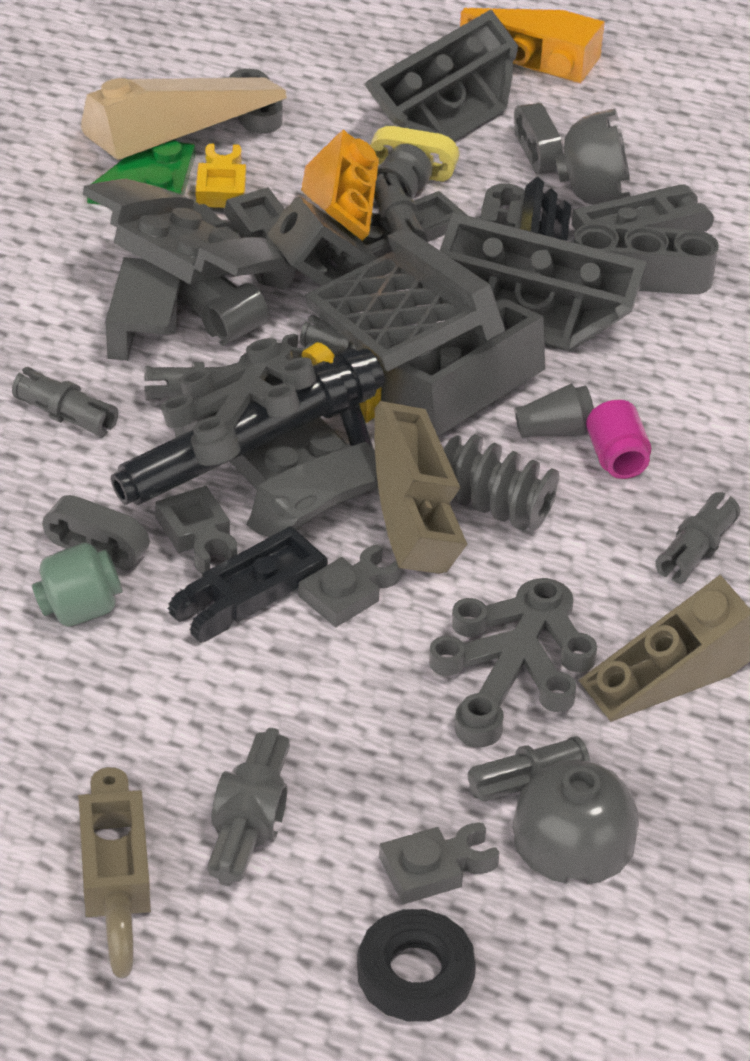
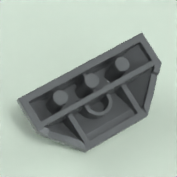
[364,9,518,142]
[440,212,647,351]

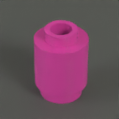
[586,399,652,479]

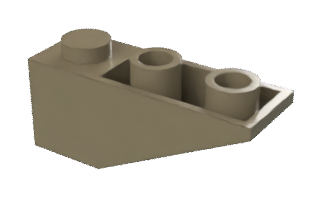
[578,574,750,722]

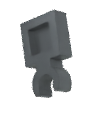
[224,187,285,241]
[155,486,237,574]
[298,545,402,627]
[379,823,500,905]

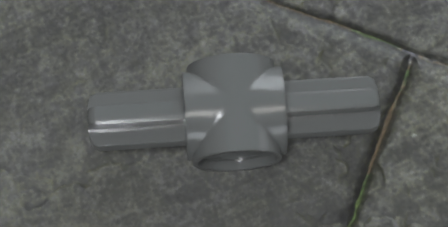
[207,728,290,886]

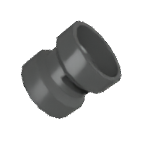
[377,144,432,200]

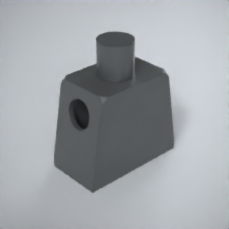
[268,196,378,298]

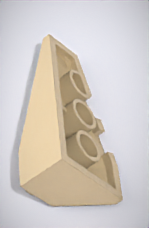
[81,78,287,160]

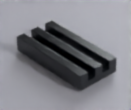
[520,176,571,241]

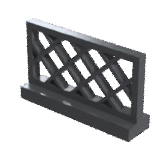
[304,227,505,372]

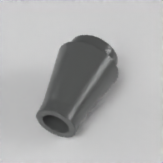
[514,383,594,439]

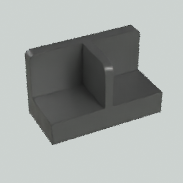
[106,257,182,361]

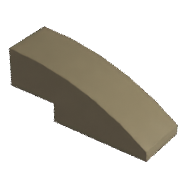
[374,401,467,574]

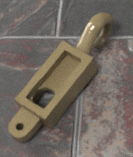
[78,767,151,979]

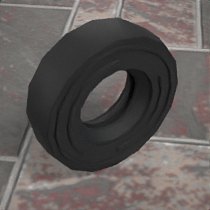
[357,909,476,1022]

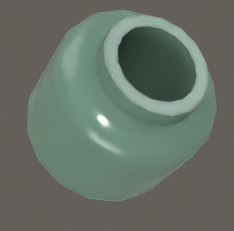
[32,542,123,627]

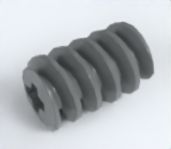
[444,434,559,531]

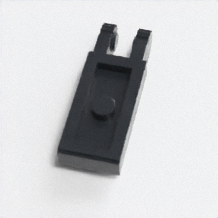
[167,526,328,643]

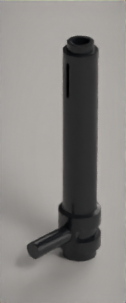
[111,348,385,505]

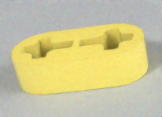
[370,126,460,182]

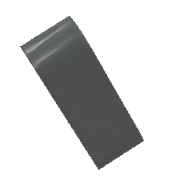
[573,223,719,295]

